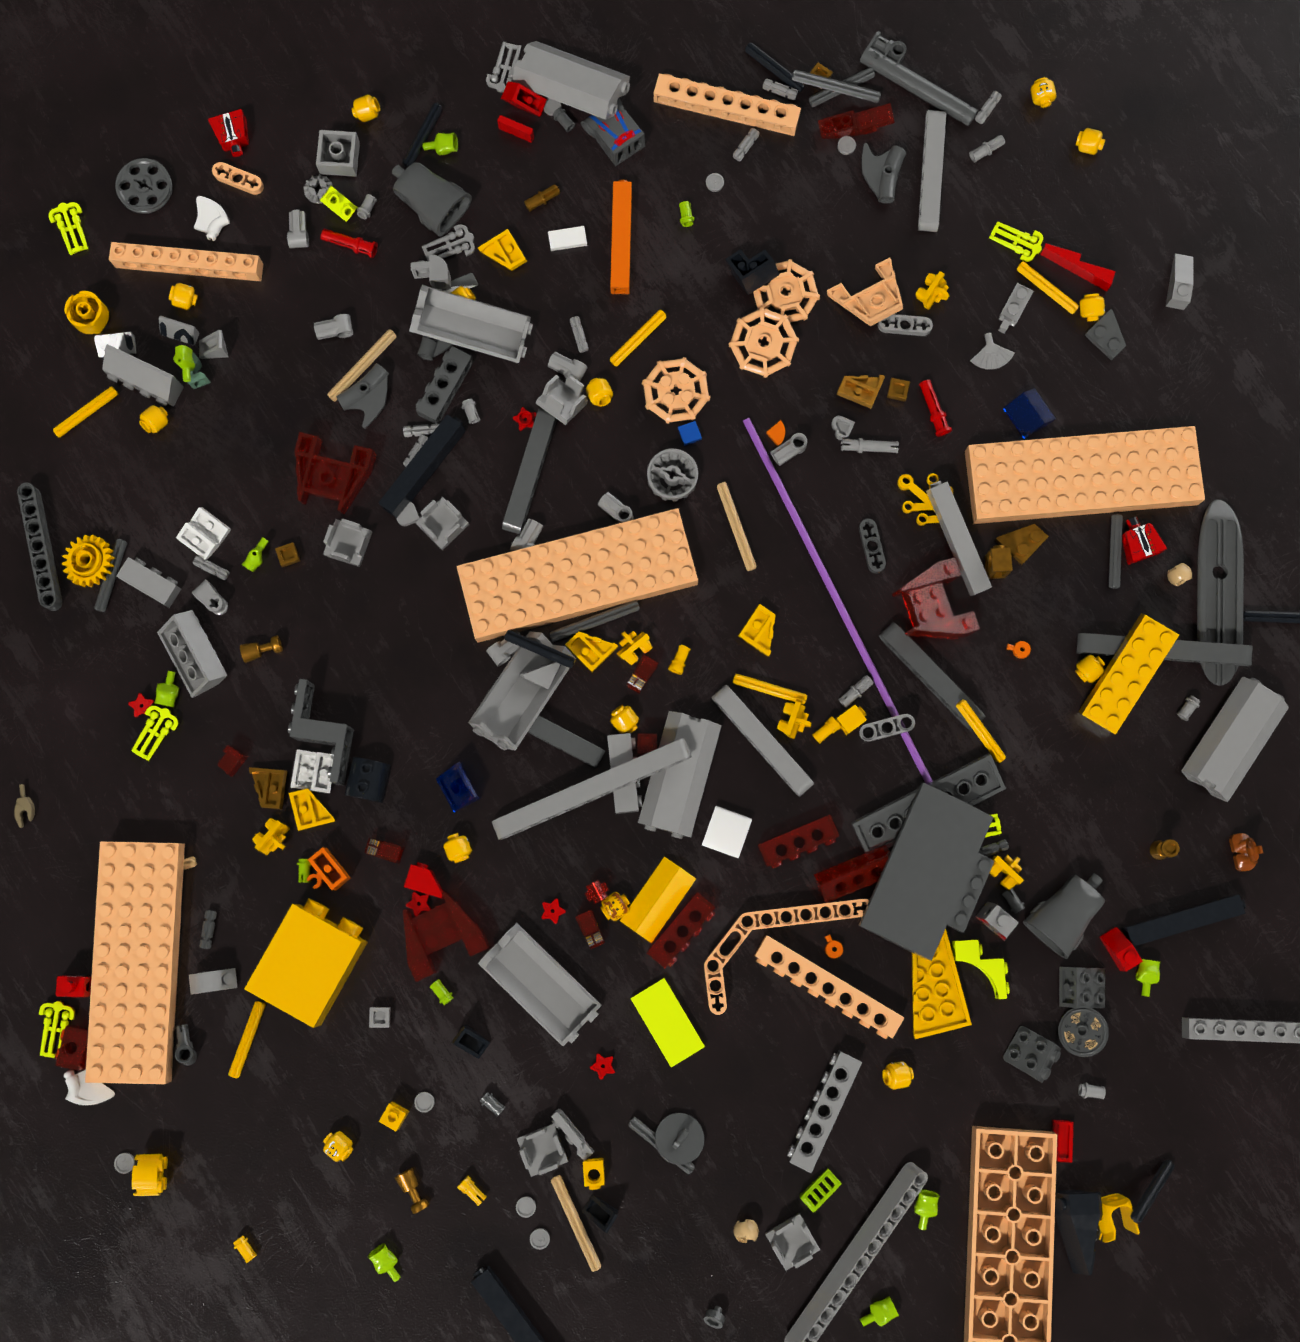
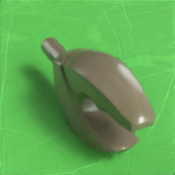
[14,784,35,828]

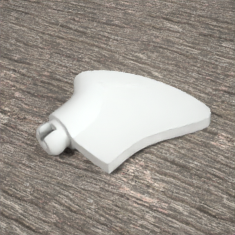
[194,196,230,241]
[64,1070,115,1105]

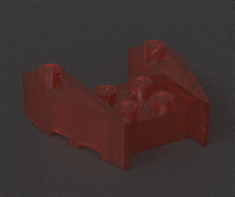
[295,432,377,514]
[892,557,980,639]
[403,891,490,982]

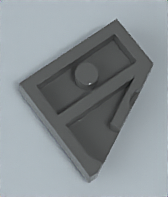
[1085,309,1126,361]

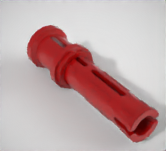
[321,228,378,258]
[919,380,952,437]

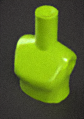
[423,132,458,155]
[173,345,195,382]
[241,537,269,572]
[154,671,179,708]
[1136,959,1160,997]
[914,1190,940,1230]
[368,1243,401,1282]
[860,1296,899,1327]

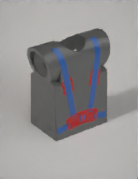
[581,98,645,166]

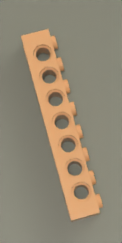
[654,73,801,136]
[109,242,264,281]
[754,935,904,1039]

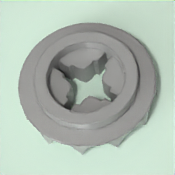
[303,174,333,204]

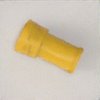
[668,645,691,675]
[812,716,841,744]
[457,1176,487,1206]

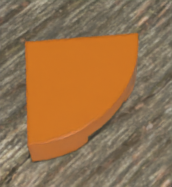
[766,420,785,447]

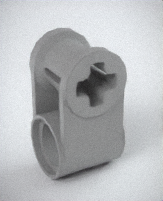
[192,579,228,615]

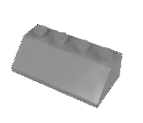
[102,344,184,407]
[157,610,227,698]

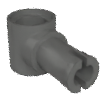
[175,1024,197,1066]

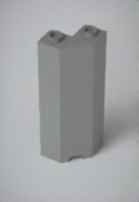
[512,41,630,120]
[409,285,533,363]
[468,631,576,750]
[1181,677,1289,802]
[638,711,722,839]
[478,923,602,1046]

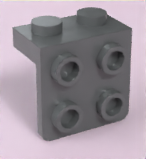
[1003,1026,1061,1083]

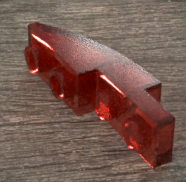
[818,103,895,139]

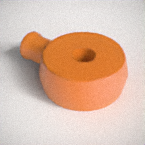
[1006,641,1031,659]
[825,934,843,959]

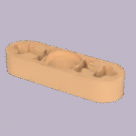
[212,162,264,195]

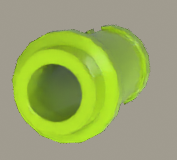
[679,201,694,227]
[297,859,311,883]
[430,979,453,1005]

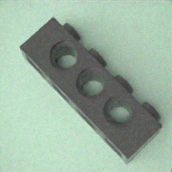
[416,346,474,424]

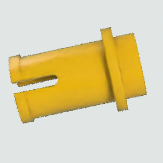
[233,1235,257,1263]

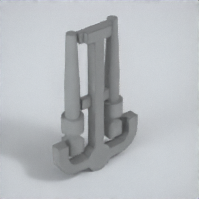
[486,41,521,93]
[422,224,475,261]

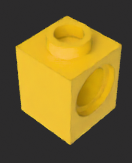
[836,705,867,736]
[379,1101,409,1132]
[583,1158,605,1190]

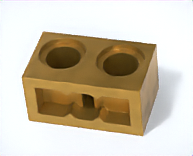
[984,545,1012,579]

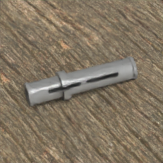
[841,438,899,453]

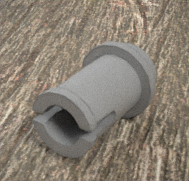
[357,194,377,219]
[462,399,481,424]
[1177,695,1200,721]
[1078,1082,1106,1099]

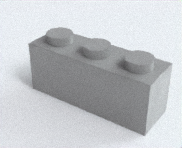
[116,557,181,608]

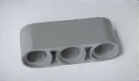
[859,714,915,742]

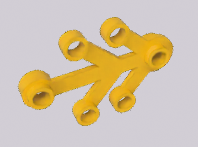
[897,473,953,526]

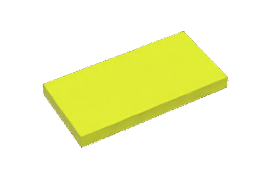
[631,978,705,1067]

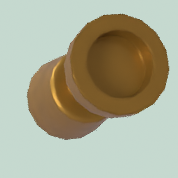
[240,635,283,663]
[1150,839,1180,860]
[395,1168,429,1214]

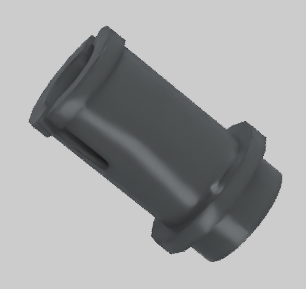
[553,107,575,132]
[1002,888,1025,914]
[479,1091,505,1117]

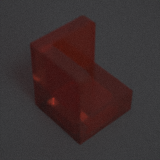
[218,745,247,777]

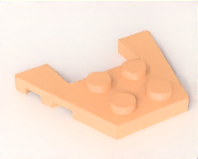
[827,257,903,326]

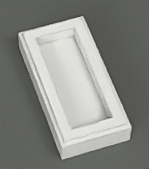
[548,226,587,251]

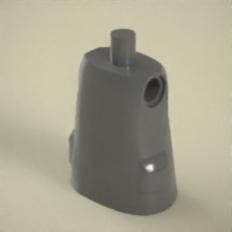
[392,162,472,236]
[1023,873,1105,959]

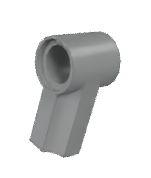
[287,210,309,248]
[314,314,353,340]
[548,352,588,382]
[770,433,807,466]
[598,492,634,524]
[510,518,543,551]
[486,631,520,667]

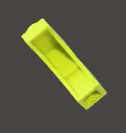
[951,940,1009,999]

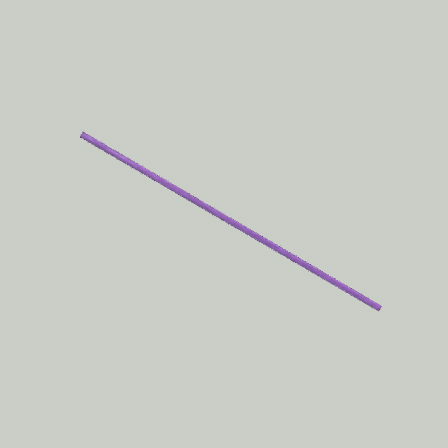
[743,418,933,784]

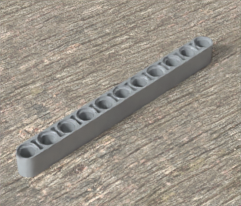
[492,738,692,840]
[784,1162,928,1342]

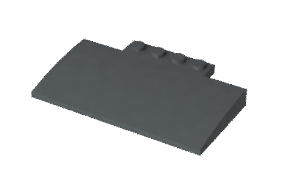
[858,782,995,961]

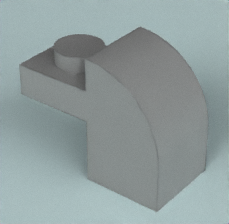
[411,254,451,290]
[189,968,237,995]

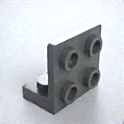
[1059,967,1105,1008]

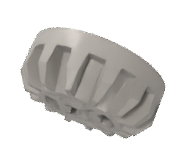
[647,449,698,502]

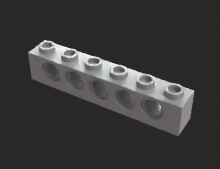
[1182,1017,1300,1043]
[787,1050,862,1173]

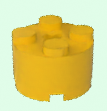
[64,291,109,334]
[132,1154,168,1196]

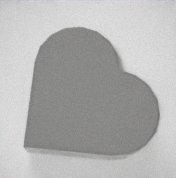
[831,416,855,440]
[397,502,420,526]

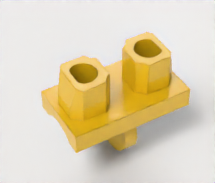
[916,271,949,310]
[617,631,653,665]
[777,701,812,739]
[252,818,290,855]
[990,855,1024,890]

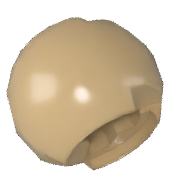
[1167,563,1192,586]
[733,1219,759,1243]

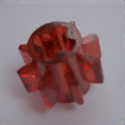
[584,880,609,904]

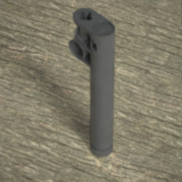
[860,31,978,126]

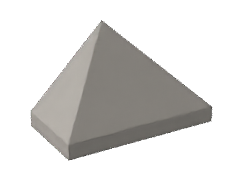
[199,330,229,359]
[520,661,560,690]

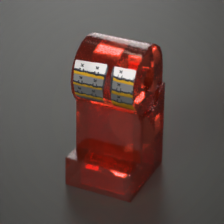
[626,655,659,694]
[364,838,404,864]
[575,910,605,949]

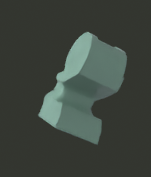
[187,352,211,389]

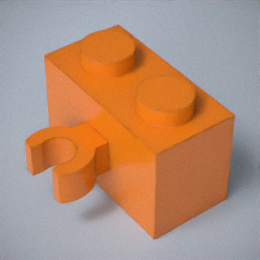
[307,847,351,891]

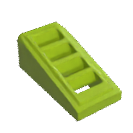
[799,1168,842,1213]

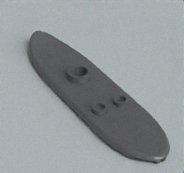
[1197,499,1244,686]

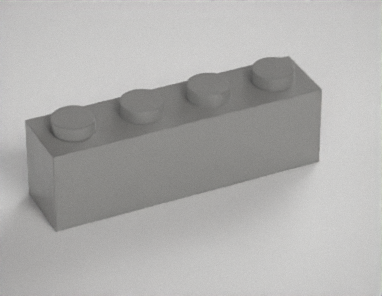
[607,733,642,814]

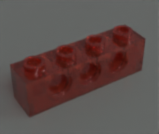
[758,815,839,869]
[814,845,891,903]
[647,892,716,968]

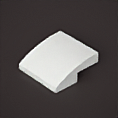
[176,507,231,560]
[290,749,333,793]
[702,806,752,858]

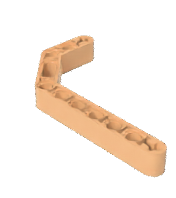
[704,899,869,1015]

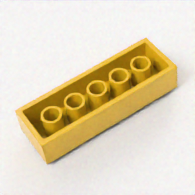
[1079,613,1179,735]

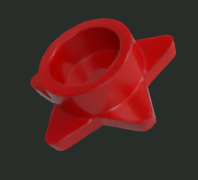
[513,407,537,431]
[128,693,154,717]
[406,891,431,917]
[541,898,566,924]
[590,1054,615,1080]

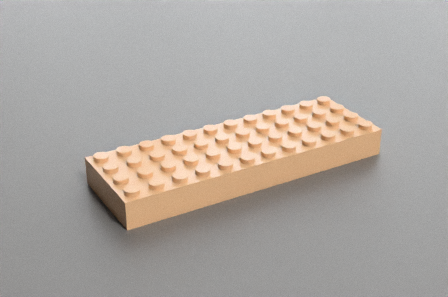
[965,426,1205,524]
[457,508,698,643]
[85,842,185,1084]
[964,1126,1057,1342]

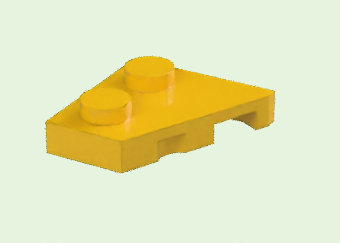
[478,229,527,271]
[738,604,775,657]
[565,632,618,672]
[289,788,335,831]

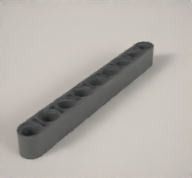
[1076,633,1253,666]

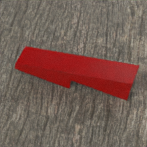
[1040,243,1115,292]

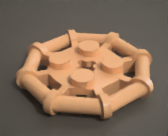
[753,259,820,326]
[729,307,799,378]
[642,357,711,424]

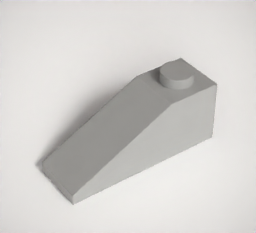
[1165,253,1193,310]

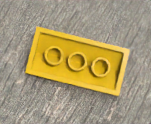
[620,857,696,943]

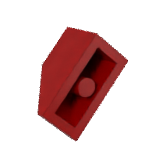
[501,81,547,117]
[404,862,445,899]
[1099,927,1143,972]

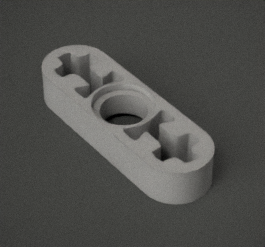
[878,314,933,336]

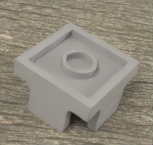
[536,375,588,425]
[415,497,470,550]
[323,519,372,567]
[517,1123,569,1177]
[765,1213,820,1270]

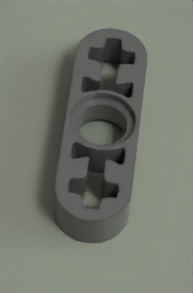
[859,519,886,574]

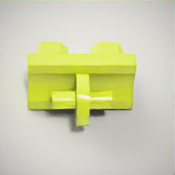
[320,185,358,222]

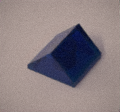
[1003,388,1056,439]
[436,762,480,812]

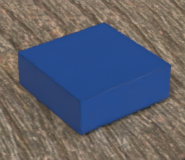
[678,421,702,446]

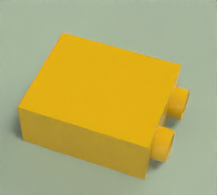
[244,898,368,1028]

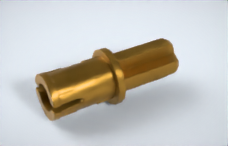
[524,185,560,211]

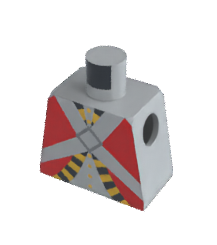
[975,902,1018,941]

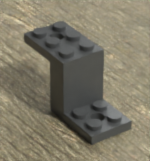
[288,679,354,786]

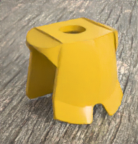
[1098,1193,1140,1243]

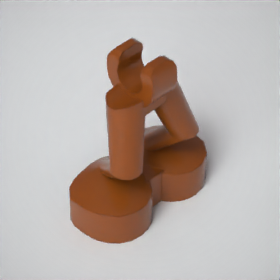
[1229,833,1263,872]

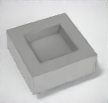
[369,1007,391,1028]

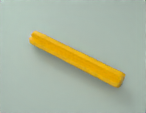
[1017,261,1079,314]
[610,310,666,367]
[53,386,118,437]
[733,674,807,705]
[956,699,1006,763]
[228,1001,266,1078]

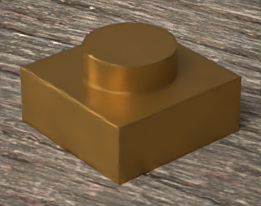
[810,62,833,89]
[887,378,910,401]
[275,542,300,567]

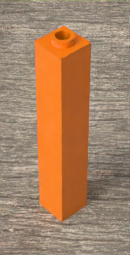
[611,180,632,294]

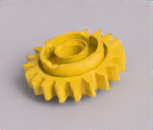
[62,535,115,587]

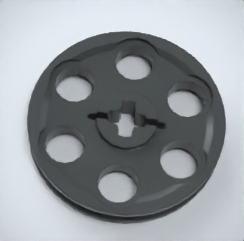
[115,158,172,214]

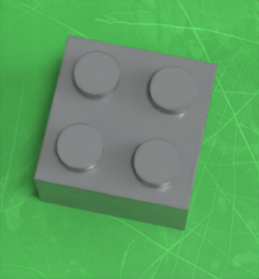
[316,130,360,177]

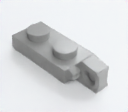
[998,283,1034,334]
[551,1108,594,1161]

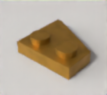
[837,375,885,409]
[995,524,1049,565]
[249,767,287,809]

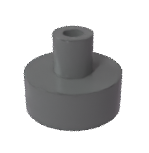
[704,1306,725,1329]

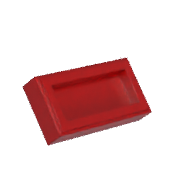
[497,115,534,143]
[1052,1120,1074,1163]

